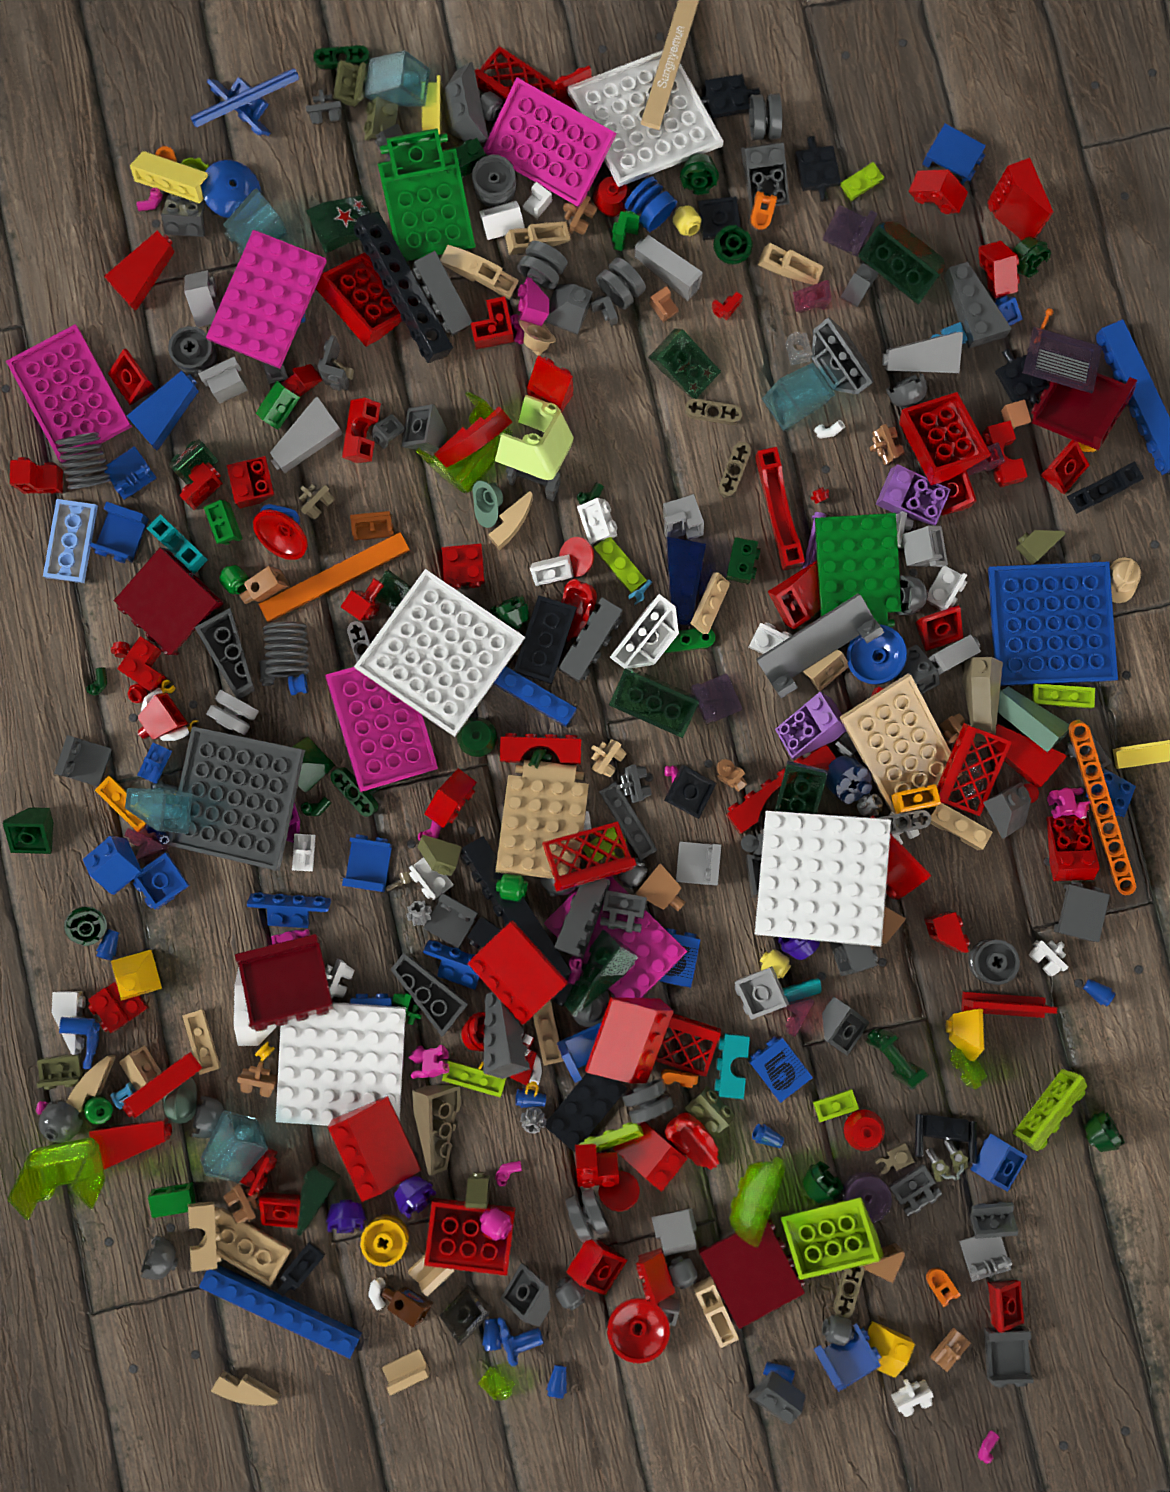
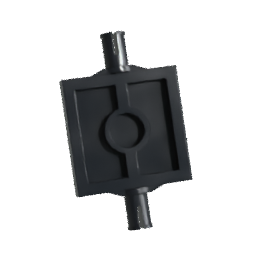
[699,74,760,119]
[794,136,841,202]
[995,348,1049,407]

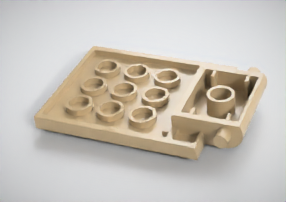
[496,760,589,879]

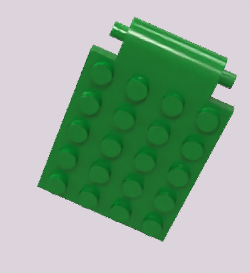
[378,128,476,261]
[815,513,901,627]

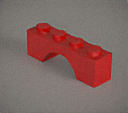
[500,733,581,765]

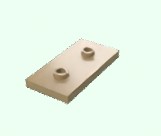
[199,1207,293,1287]

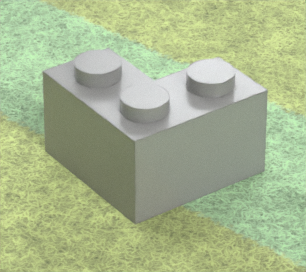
[184,270,220,327]

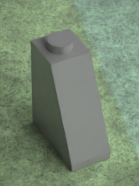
[928,634,981,675]

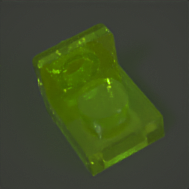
[478,1366,515,1401]

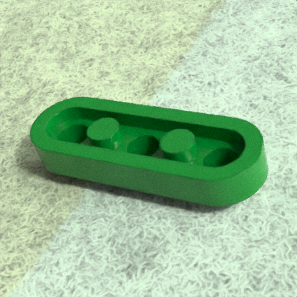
[664,629,715,654]

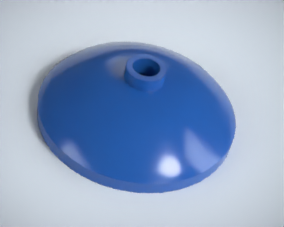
[201,160,261,219]
[847,625,907,685]

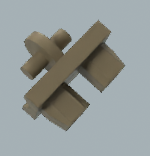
[299,484,334,520]

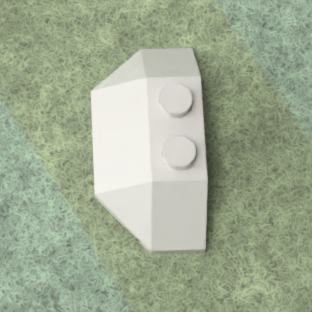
[610,594,679,670]
[234,967,277,1046]

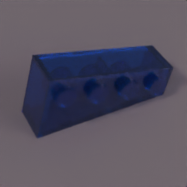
[666,537,706,626]

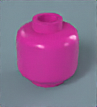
[480,1208,512,1241]

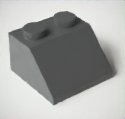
[983,782,1031,839]
[748,1370,806,1424]

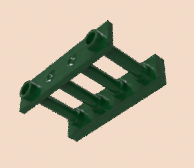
[865,1028,928,1089]

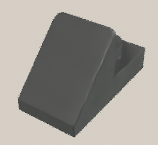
[841,263,879,307]

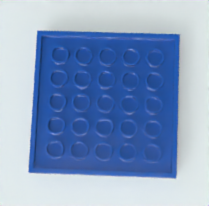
[988,562,1118,686]

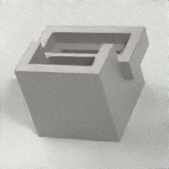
[198,357,248,403]
[663,494,704,540]
[902,525,948,567]
[652,1208,697,1257]

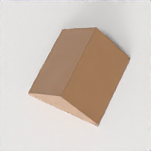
[862,1243,905,1283]

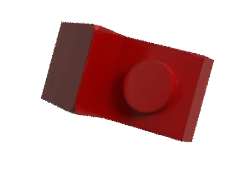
[281,364,323,397]

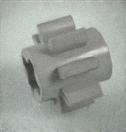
[857,793,882,817]
[406,901,432,926]
[520,1107,547,1134]

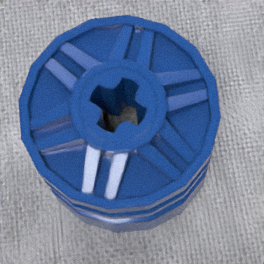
[625,176,677,232]

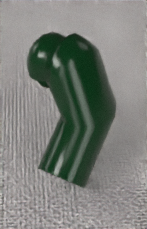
[577,482,604,505]
[86,667,108,696]
[528,749,553,769]
[301,796,331,816]

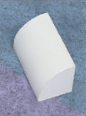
[479,201,525,240]

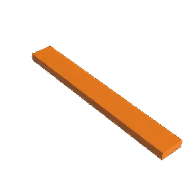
[259,532,410,623]

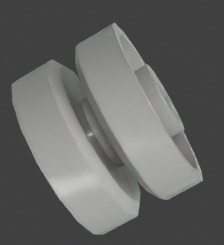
[206,690,259,735]

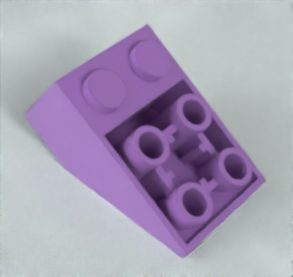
[875,464,951,526]
[775,692,847,759]

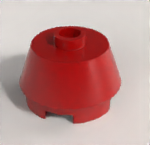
[593,176,631,217]
[461,1012,485,1052]
[844,1109,885,1151]

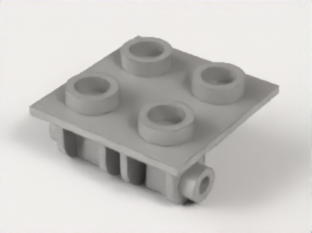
[959,1236,1012,1282]

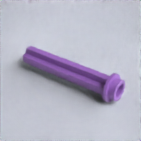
[803,512,827,568]

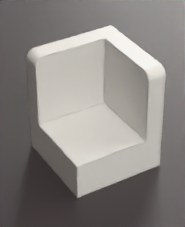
[523,182,552,219]

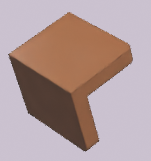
[650,286,679,323]
[1001,400,1031,430]

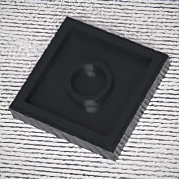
[698,196,741,241]
[664,765,717,819]

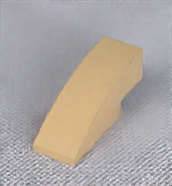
[505,222,570,255]
[758,243,824,285]
[488,491,533,551]
[66,1054,116,1113]
[693,1276,739,1348]
[211,1370,281,1406]

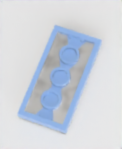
[43,499,98,583]

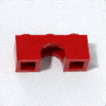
[342,397,381,463]
[982,420,1028,488]

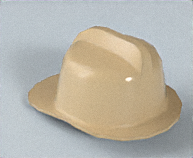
[519,318,556,356]
[1110,557,1141,603]

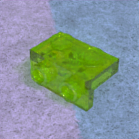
[948,1047,987,1090]

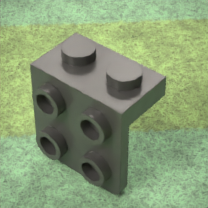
[161,193,206,237]
[318,335,350,391]

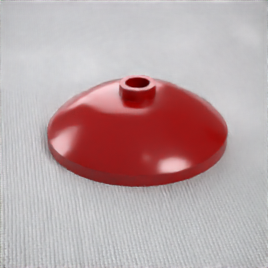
[253,510,308,560]
[607,1298,670,1363]

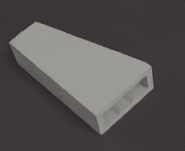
[635,235,703,302]
[882,332,963,373]
[270,397,343,474]

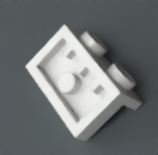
[577,498,617,544]
[926,566,967,611]
[749,622,792,654]
[409,857,454,900]

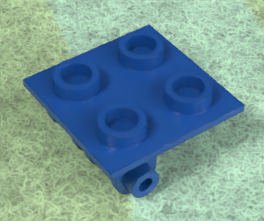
[103,446,157,500]
[1085,768,1136,817]

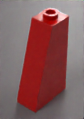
[104,230,175,311]
[981,724,1067,788]
[122,1052,203,1118]
[89,1118,172,1173]

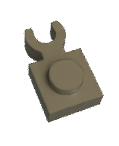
[875,1142,914,1174]

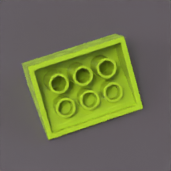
[1013,1069,1088,1152]
[781,1197,883,1280]

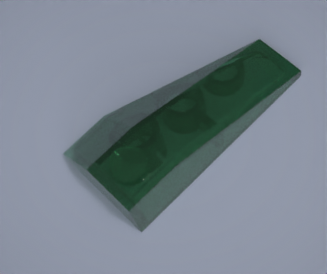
[564,929,638,1016]

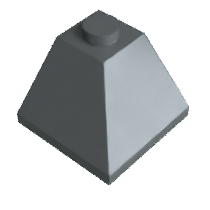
[544,284,593,335]
[402,404,447,452]
[822,997,870,1056]
[500,1263,550,1327]

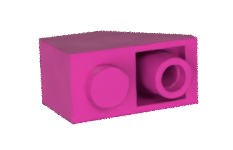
[518,277,549,326]

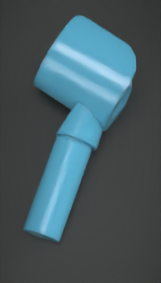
[629,579,652,605]

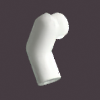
[814,420,845,439]
[368,1277,386,1310]

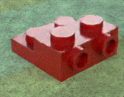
[179,462,223,510]
[442,543,485,590]
[88,981,148,1033]

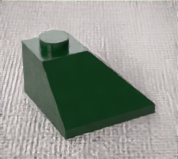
[292,737,336,793]
[2,807,54,854]

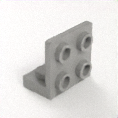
[676,842,721,886]

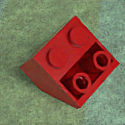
[226,456,275,509]
[924,912,970,953]
[636,1248,675,1306]

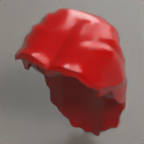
[561,579,597,642]
[665,1112,719,1170]

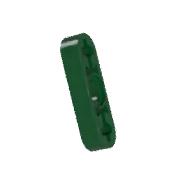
[313,45,370,70]
[330,767,378,817]

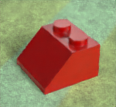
[566,1238,628,1295]

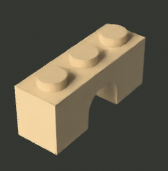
[925,802,993,850]
[188,1201,221,1272]

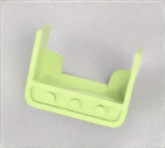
[495,395,574,480]

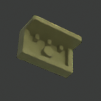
[333,60,368,107]
[363,97,398,141]
[36,1054,83,1090]
[685,1086,735,1138]

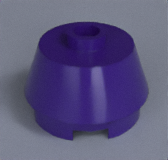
[778,937,820,960]
[394,1176,436,1218]
[325,1200,367,1233]

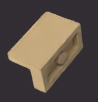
[802,649,849,691]
[119,1045,161,1091]
[408,1255,455,1297]
[382,1349,430,1396]

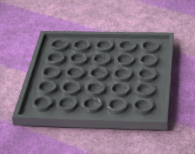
[167,726,305,871]

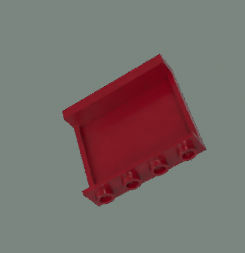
[1031,354,1137,450]
[113,547,224,656]
[234,934,334,1032]
[698,1214,806,1329]

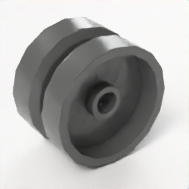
[749,93,782,140]
[472,155,516,207]
[517,240,568,289]
[596,257,646,310]
[168,326,218,377]
[968,939,1020,985]
[622,1078,674,1124]
[565,1188,610,1243]

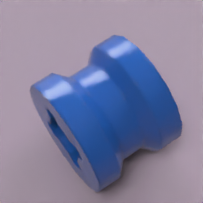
[288,674,308,696]

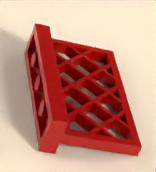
[475,46,555,103]
[937,723,1012,816]
[542,821,637,892]
[961,991,1057,1018]
[655,1013,721,1077]

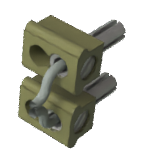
[926,1140,969,1182]

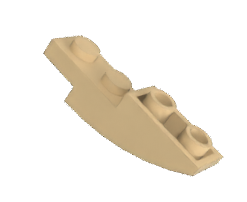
[440,245,519,299]

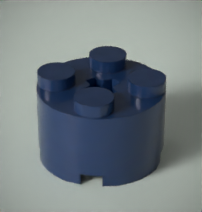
[824,756,872,804]

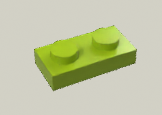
[840,162,884,201]
[813,1089,859,1122]

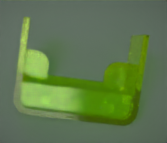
[416,391,513,493]
[7,1138,105,1220]

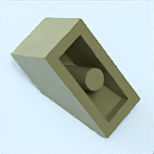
[1016,530,1066,565]
[417,834,461,876]
[465,1172,490,1208]

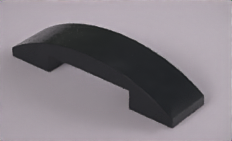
[1067,461,1144,514]

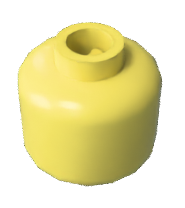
[672,205,701,236]
[760,949,791,979]

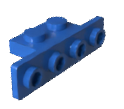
[207,77,271,136]
[247,892,331,928]
[423,940,479,990]

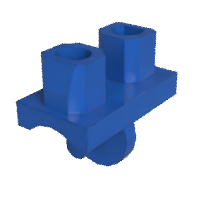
[137,743,172,784]

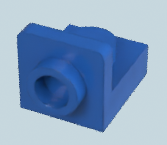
[995,295,1023,326]

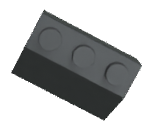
[829,942,878,976]

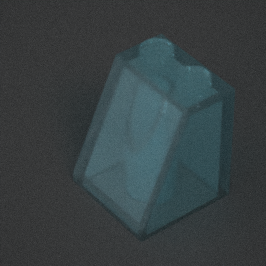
[365,50,430,107]
[223,188,288,256]
[762,363,835,431]
[125,788,192,834]
[200,1110,268,1183]

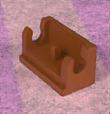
[350,511,394,541]

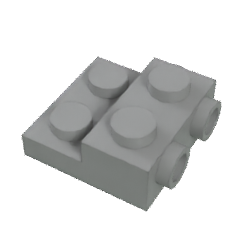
[734,966,789,1020]

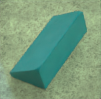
[782,978,821,1003]

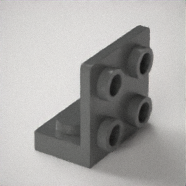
[894,645,940,694]
[54,735,112,787]
[424,893,479,948]

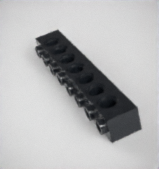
[353,211,453,364]

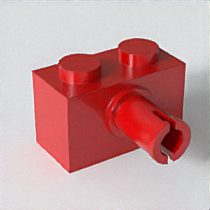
[341,578,384,621]

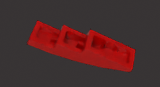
[434,407,512,468]

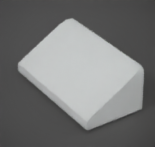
[530,555,574,586]

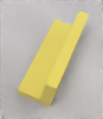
[422,75,442,148]
[130,151,208,203]
[1113,740,1170,769]

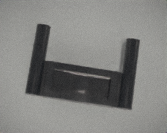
[915,1114,977,1164]

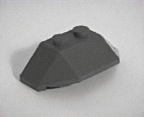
[441,62,488,143]
[811,317,874,395]

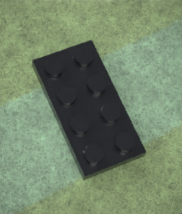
[514,595,577,684]
[545,1073,627,1152]

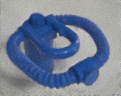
[59,1017,100,1069]
[497,1318,544,1367]

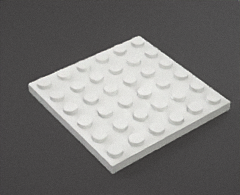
[567,50,724,187]
[354,569,525,737]
[755,811,891,946]
[276,1002,406,1126]

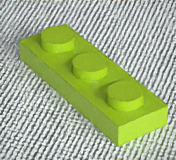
[594,537,647,593]
[1032,684,1095,709]
[442,1060,506,1098]
[579,1122,644,1152]

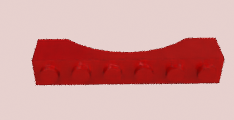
[755,447,805,571]
[726,745,836,834]

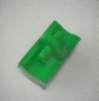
[392,993,422,1025]

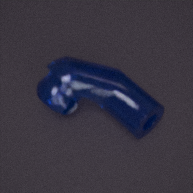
[146,821,169,845]

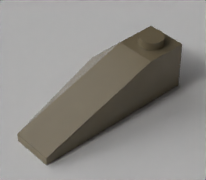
[962,657,1003,742]
[413,1085,461,1176]

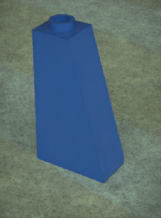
[127,371,199,450]

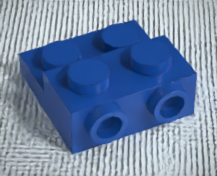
[133,852,190,909]

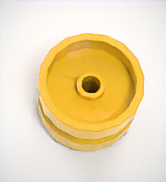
[360,1214,409,1266]

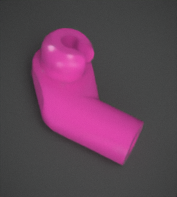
[418,820,441,841]

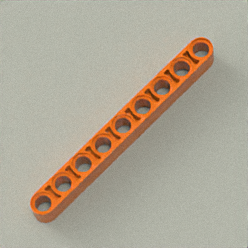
[1068,720,1136,895]

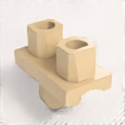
[591,739,627,777]

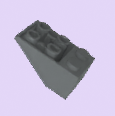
[741,142,789,210]

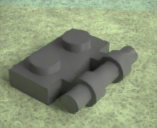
[600,890,647,933]
[889,1164,943,1216]

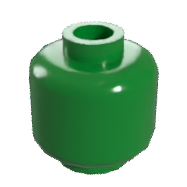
[219,565,249,595]
[496,873,528,901]
[83,1096,113,1125]

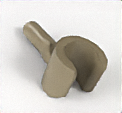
[331,358,354,380]
[385,872,412,891]

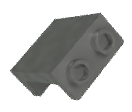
[506,466,561,502]
[1053,882,1110,942]
[984,1326,1034,1388]

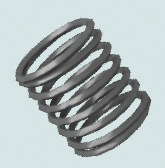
[55,432,111,489]
[263,622,310,677]

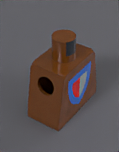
[382,1285,433,1328]

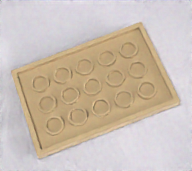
[839,674,963,814]

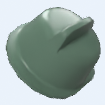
[472,480,503,528]
[164,1078,197,1124]

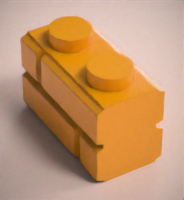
[891,784,941,814]

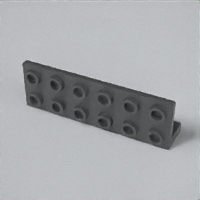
[756,593,884,698]

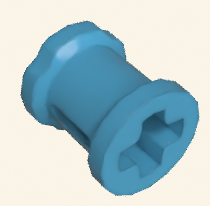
[111,1082,136,1109]

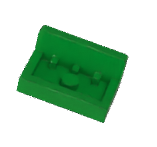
[612,211,640,251]

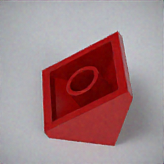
[108,348,156,405]
[1040,440,1089,494]
[939,470,976,516]
[915,605,963,651]
[259,1192,306,1229]
[988,1280,1024,1332]

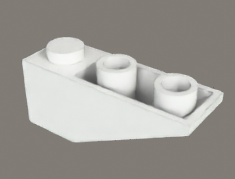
[52,991,86,1055]

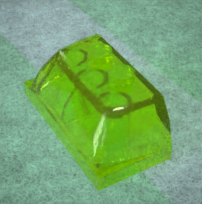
[729,1157,786,1248]

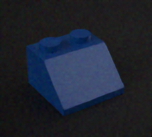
[83,835,142,895]
[970,1133,1028,1192]

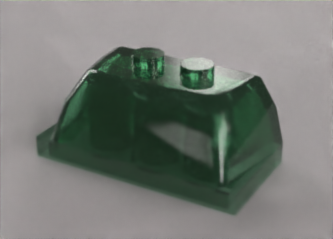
[858,221,945,305]
[609,668,700,738]
[775,761,828,814]

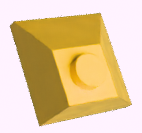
[111,950,162,1001]
[945,1009,984,1061]
[867,1321,915,1378]

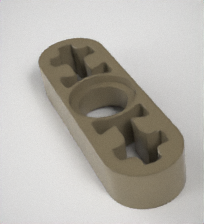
[685,398,742,425]
[718,442,751,498]
[833,1265,865,1318]

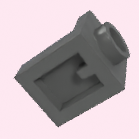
[591,296,618,326]
[371,414,405,449]

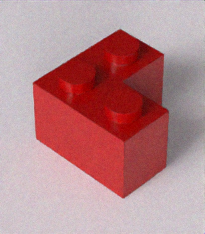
[908,169,968,214]
[978,240,1020,298]
[471,296,514,350]
[10,457,63,494]
[117,636,167,692]
[424,768,477,828]
[575,1144,619,1188]

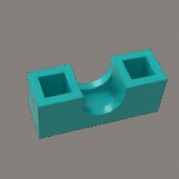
[146,514,208,574]
[714,1033,750,1099]

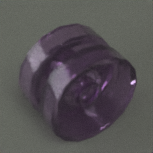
[842,1172,892,1223]

